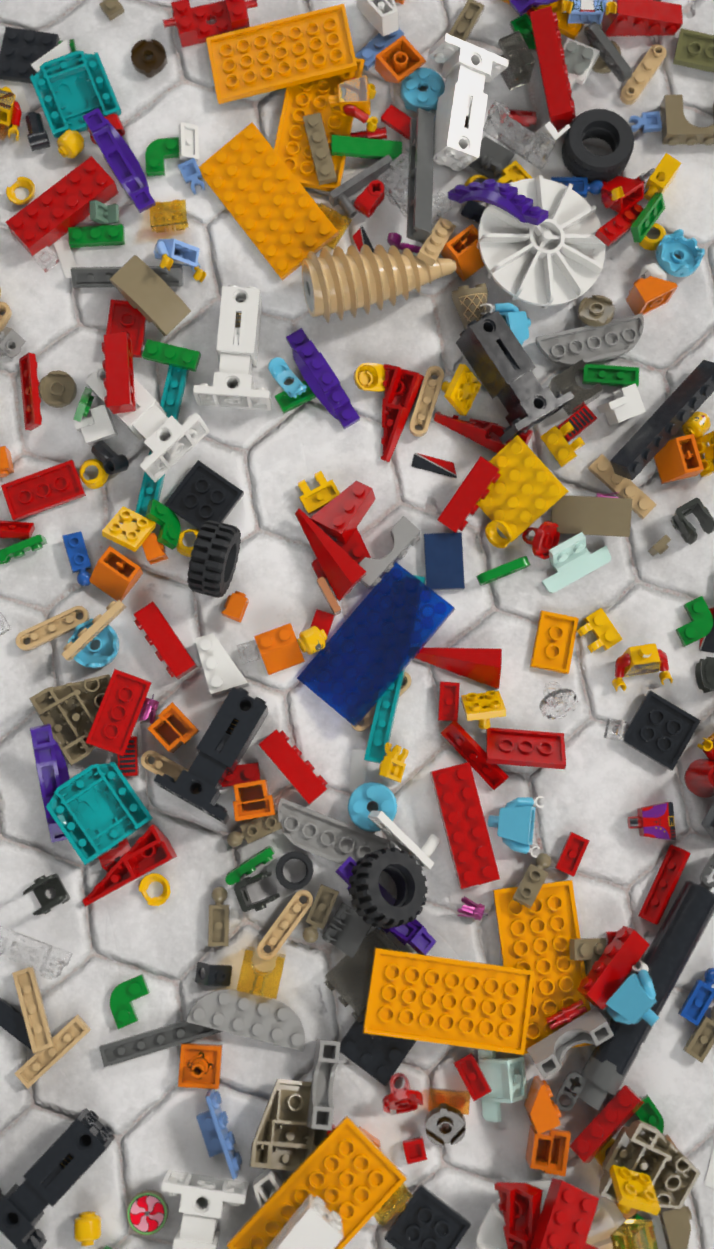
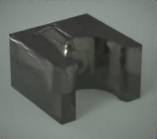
[498,31,535,91]
[548,359,604,416]

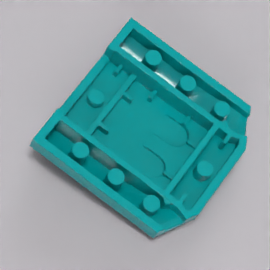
[30,51,122,138]
[46,762,153,866]

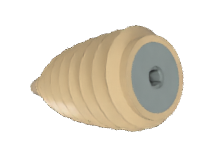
[302,244,457,323]

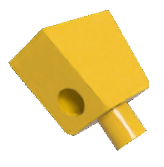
[644,153,681,201]

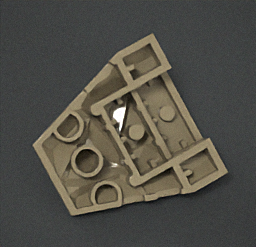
[29,674,111,766]
[599,1120,700,1209]

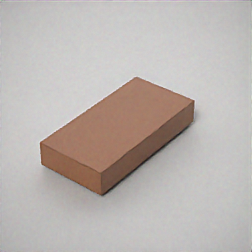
[317,577,341,616]

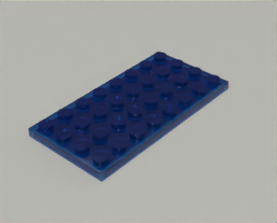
[297,562,455,727]

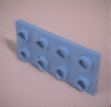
[196,1089,242,1179]

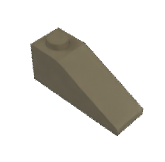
[659,1204,692,1249]

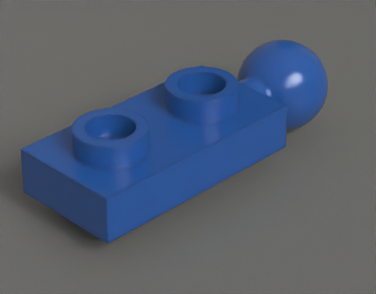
[551,177,603,198]
[62,532,92,586]
[678,968,714,1026]

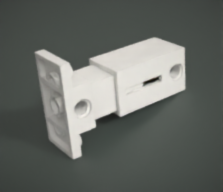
[428,34,509,171]
[193,285,272,411]
[84,364,210,483]
[161,1170,249,1249]
[266,1194,343,1249]

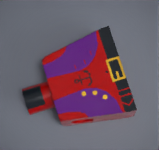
[627,802,676,840]

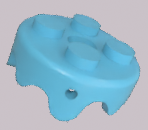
[400,67,445,113]
[656,229,705,277]
[68,619,119,669]
[348,782,397,832]

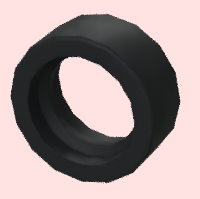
[275,851,314,890]

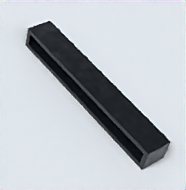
[610,360,714,480]

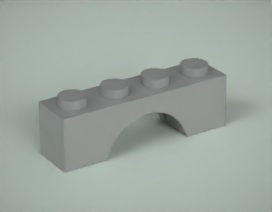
[359,516,420,589]
[527,1007,614,1078]
[307,1040,341,1130]

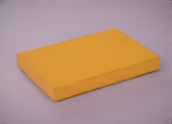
[530,610,579,674]

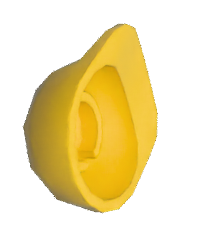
[353,363,385,392]

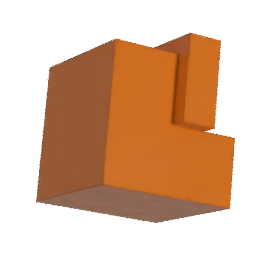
[147,702,199,753]
[233,780,275,821]
[525,1125,571,1177]

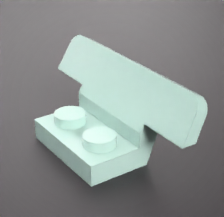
[542,532,611,593]
[477,1049,528,1122]

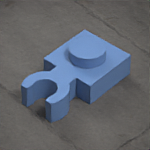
[629,111,662,133]
[178,158,205,194]

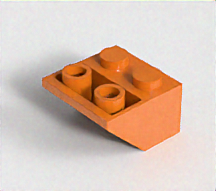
[440,224,485,281]
[654,434,704,484]
[89,546,143,602]
[524,1075,562,1135]

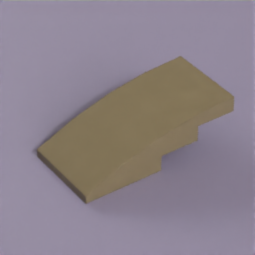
[109,255,191,336]
[551,495,633,537]

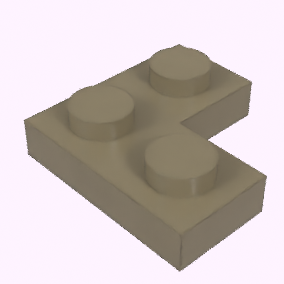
[570,937,606,976]

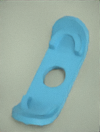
[268,357,307,398]

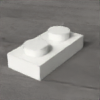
[179,122,199,163]

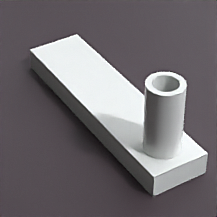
[368,811,441,869]

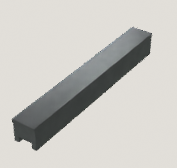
[406,108,435,244]

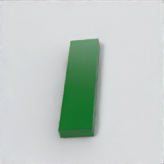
[331,135,402,162]

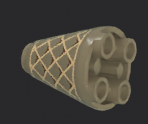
[451,283,488,330]

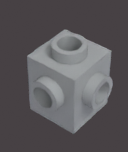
[0,327,26,358]

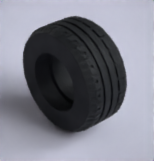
[562,109,634,183]

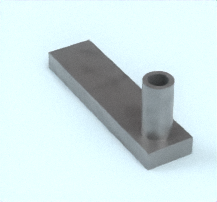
[329,154,393,219]

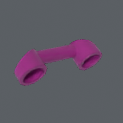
[387,232,425,254]

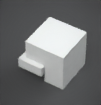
[597,383,646,426]
[74,404,118,445]

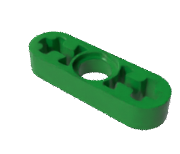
[476,556,531,586]

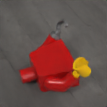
[601,168,655,214]

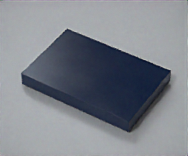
[424,532,465,591]

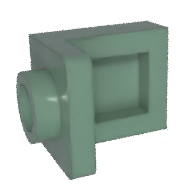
[90,200,119,225]

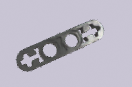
[584,22,632,83]

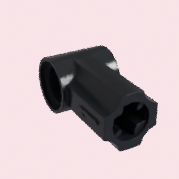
[25,112,50,151]
[91,440,129,475]

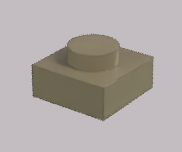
[99,0,125,21]
[648,535,671,556]

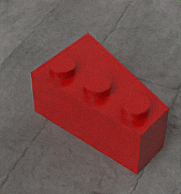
[310,480,376,544]

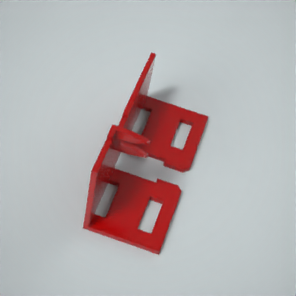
[98,838,131,872]

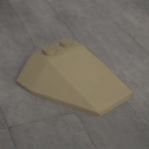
[249,1079,328,1171]

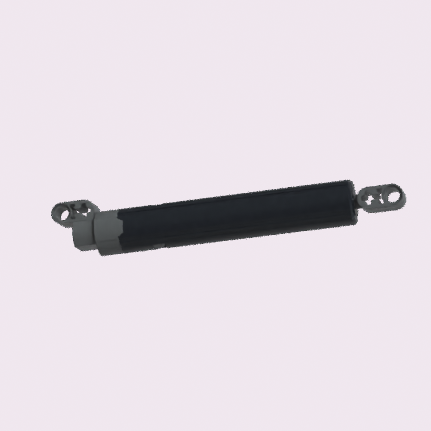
[556,854,714,1111]

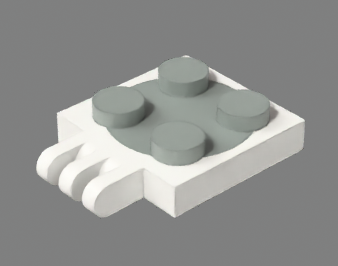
[563,38,600,89]

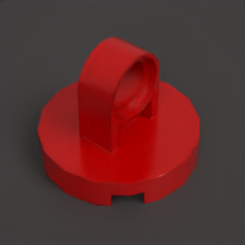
[522,521,560,560]
[382,1073,423,1114]

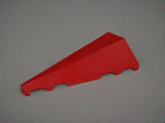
[381,364,424,462]
[434,412,533,453]
[295,508,366,602]
[409,647,502,689]
[82,824,177,907]
[494,1182,543,1249]

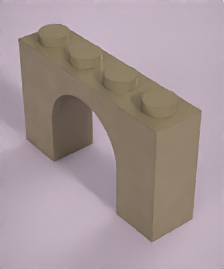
[660,95,714,146]

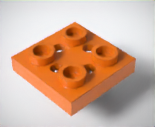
[178,1043,223,1089]

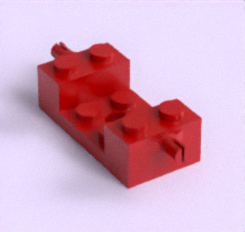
[163,0,258,47]

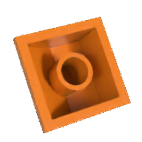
[375,36,426,83]
[626,276,678,315]
[254,623,305,675]

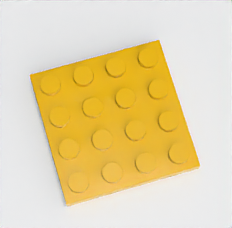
[477,435,569,543]

